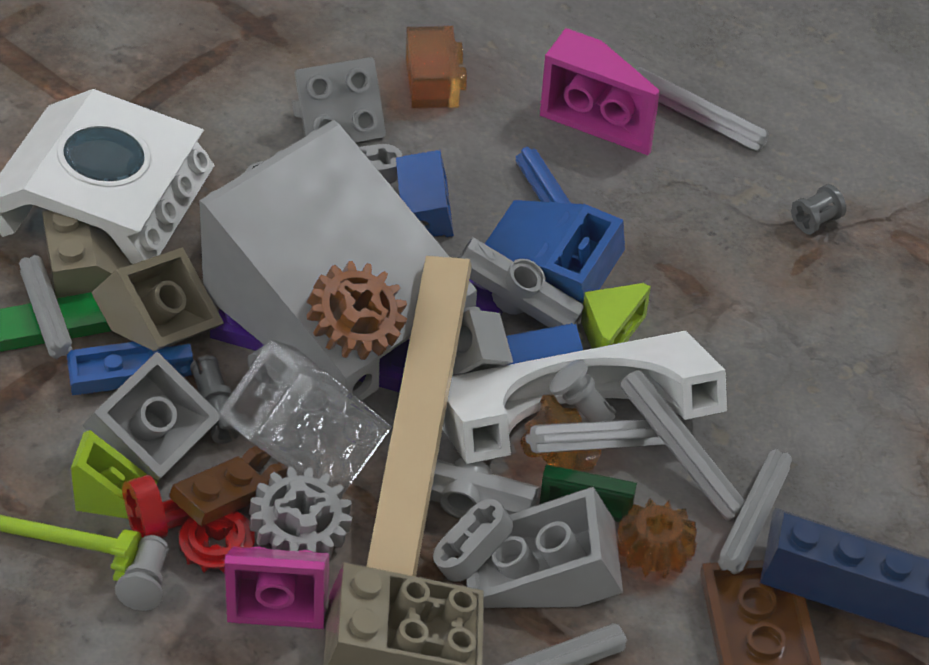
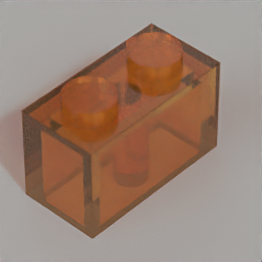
[405,26,467,109]

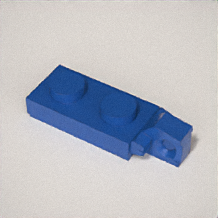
[67,342,194,396]

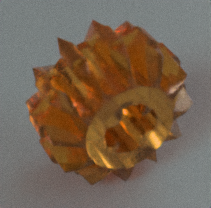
[617,498,697,580]

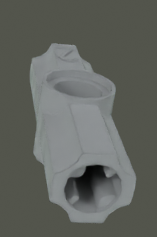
[459,237,584,328]
[430,458,539,519]

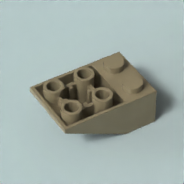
[324,562,484,665]

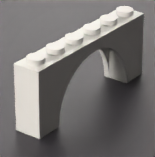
[442,331,727,464]

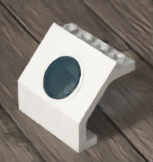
[0,89,215,264]

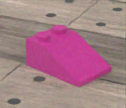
[540,28,660,155]

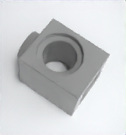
[452,307,513,376]

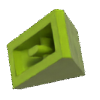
[581,283,651,349]
[71,430,158,519]

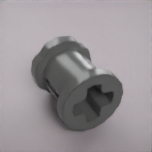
[791,184,846,234]

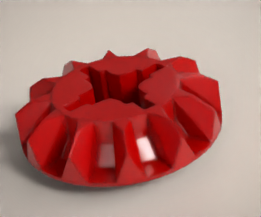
[179,511,255,574]

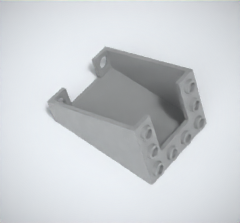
[199,120,477,412]

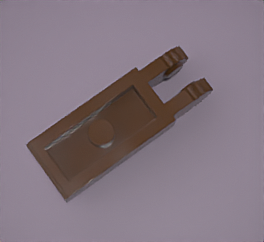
[168,443,290,527]

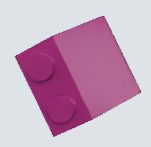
[225,547,329,629]

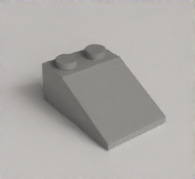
[466,487,623,608]

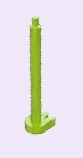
[0,515,142,581]

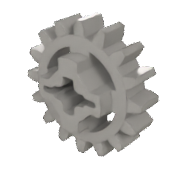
[249,467,352,558]

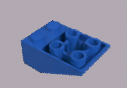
[485,200,625,304]

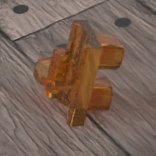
[520,395,602,471]

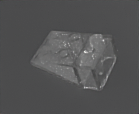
[218,339,391,494]

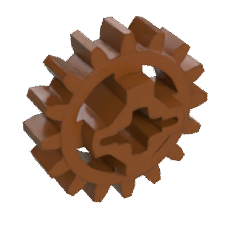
[307,261,407,360]

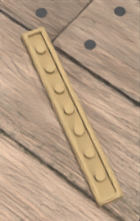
[366,256,472,577]

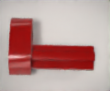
[122,475,190,538]

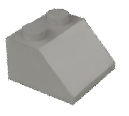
[82,352,222,480]

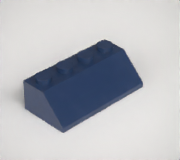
[760,508,929,638]

